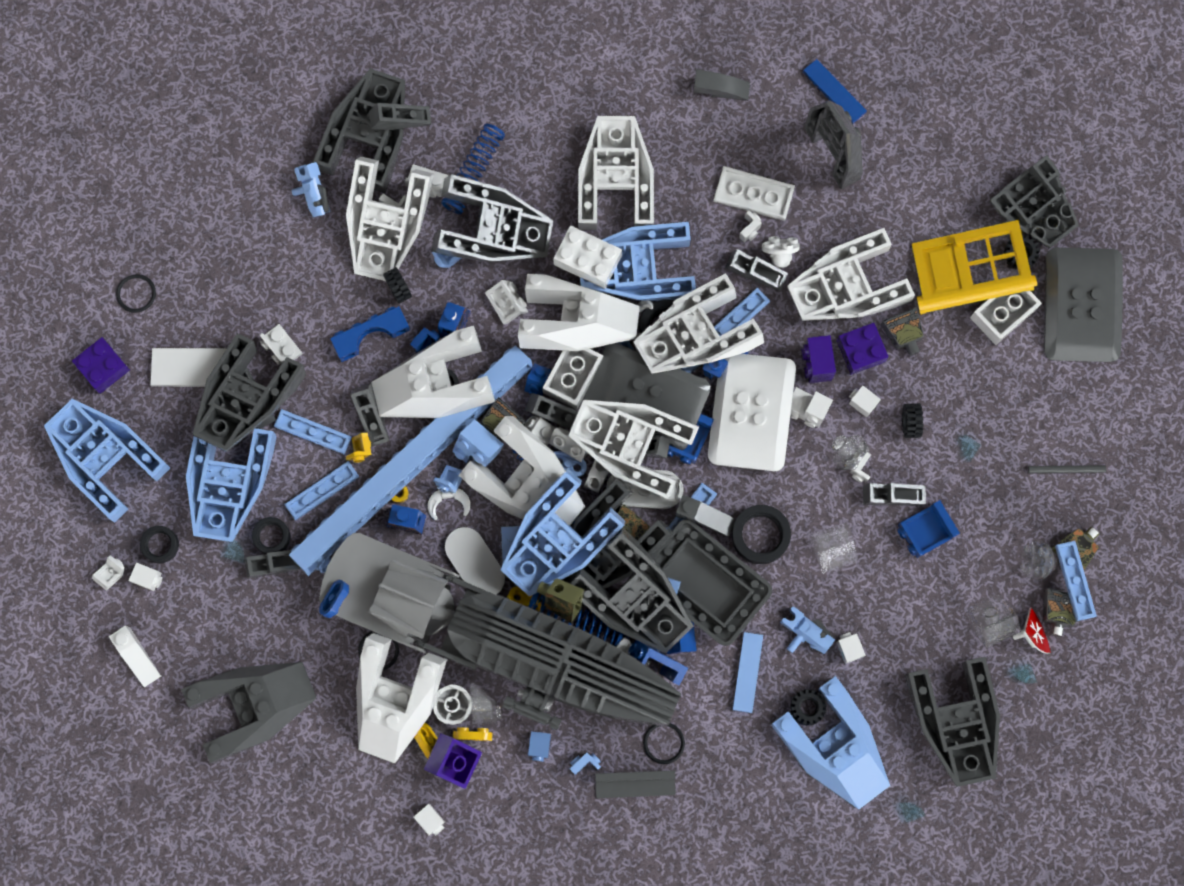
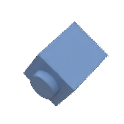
[528,731,551,762]

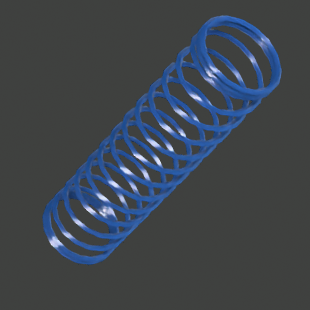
[441,123,505,214]
[528,592,623,647]

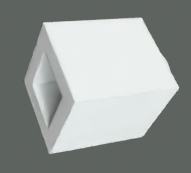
[849,386,881,417]
[129,563,162,591]
[836,632,866,664]
[414,804,445,836]

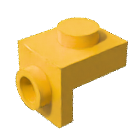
[345,433,372,463]

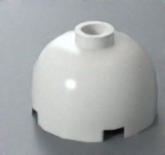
[433,685,473,725]

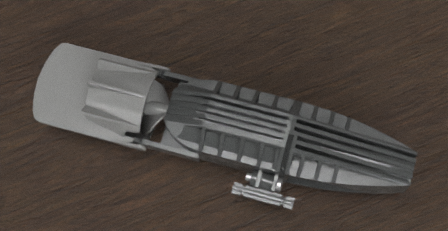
[319,533,681,730]

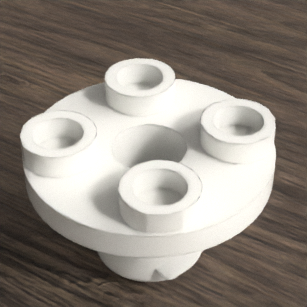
[762,236,800,268]

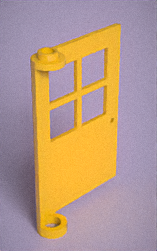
[912,220,1037,315]

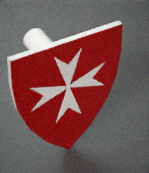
[1012,608,1051,653]

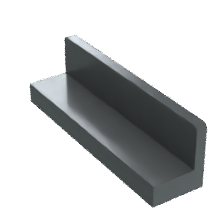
[595,770,676,798]

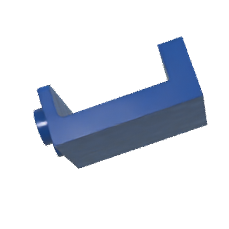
[667,414,714,465]
[897,500,960,558]
[628,640,688,685]

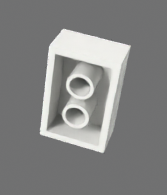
[554,225,622,289]
[970,290,1042,345]
[543,349,603,410]

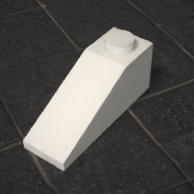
[109,626,161,687]

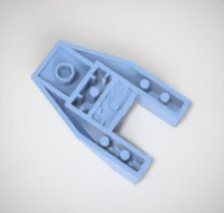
[580,222,696,301]
[44,399,170,522]
[186,429,277,542]
[501,468,625,597]
[771,676,890,809]

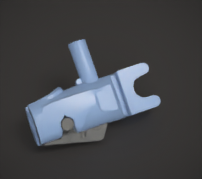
[292,162,331,217]
[781,606,835,654]

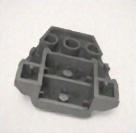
[989,155,1079,249]

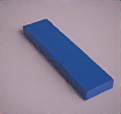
[803,59,867,124]

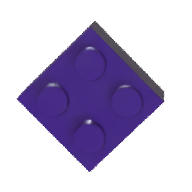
[836,323,889,375]
[801,335,836,384]
[72,337,130,394]
[423,733,482,789]

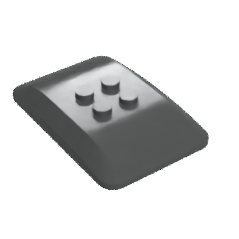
[1044,247,1123,362]
[584,343,711,450]
[652,519,772,646]

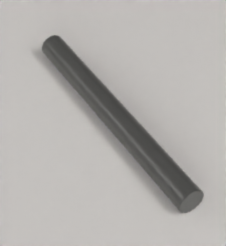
[1028,465,1106,474]

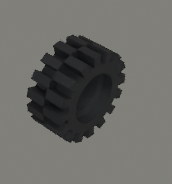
[1003,234,1040,270]
[383,267,412,304]
[902,403,924,438]
[790,689,827,726]

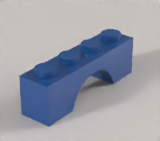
[330,306,410,362]

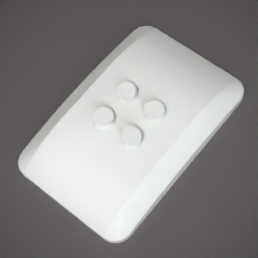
[708,354,796,471]

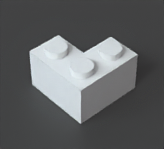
[790,387,833,428]

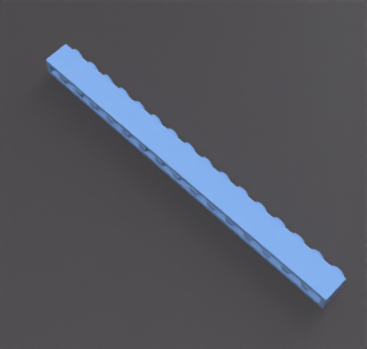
[289,345,533,576]

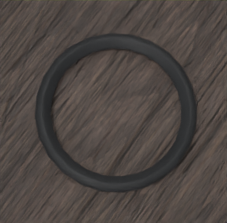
[116,274,156,313]
[358,631,399,670]
[643,723,685,764]

